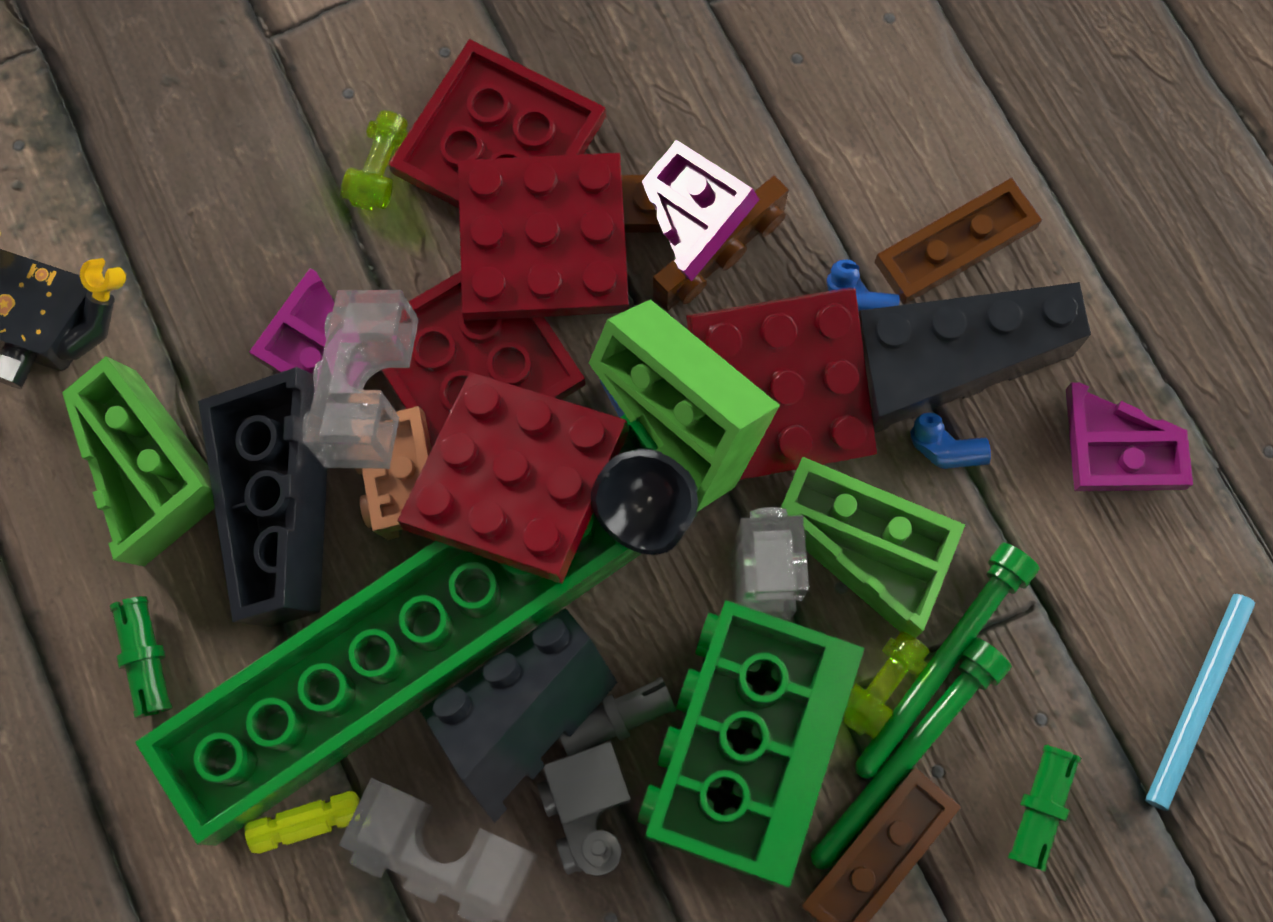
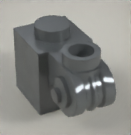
[537,741,631,876]

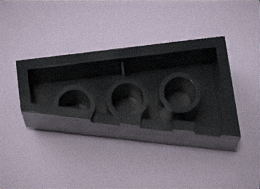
[859,282,1091,434]
[198,367,332,627]

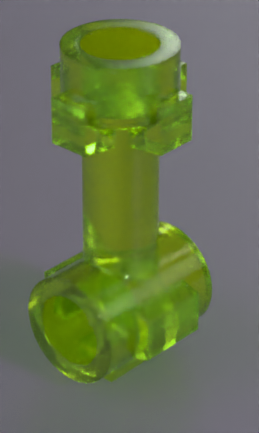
[341,110,408,211]
[842,631,929,739]

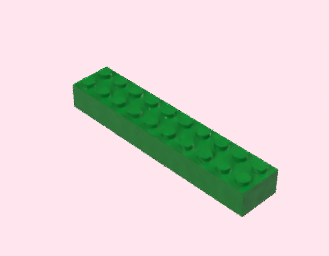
[135,414,698,846]

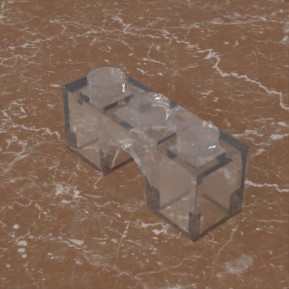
[302,290,419,469]
[730,507,809,620]
[339,778,538,922]

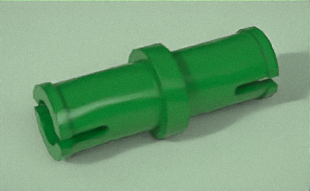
[109,596,173,718]
[1008,745,1082,872]

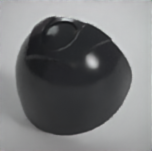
[591,448,698,555]

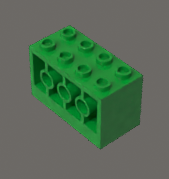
[637,600,865,887]

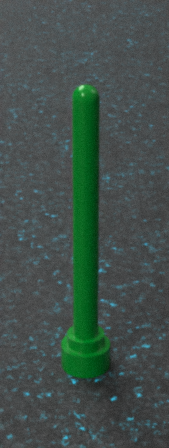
[855,543,1040,779]
[811,637,1012,870]

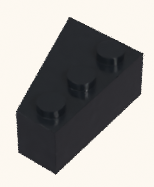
[420,608,618,823]

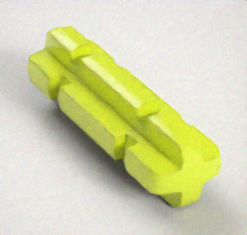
[245,791,363,854]

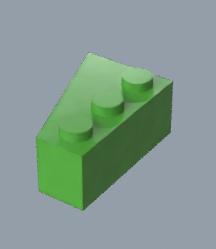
[589,299,780,513]
[62,356,215,567]
[775,457,965,642]

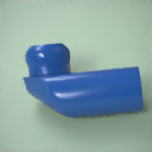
[827,259,899,311]
[910,413,991,469]

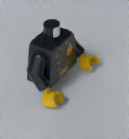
[0,232,126,389]

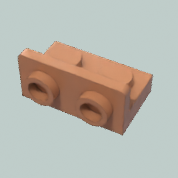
[350,406,432,540]

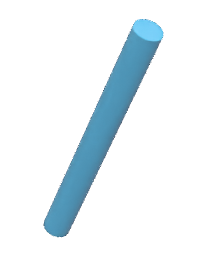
[1145,594,1255,811]

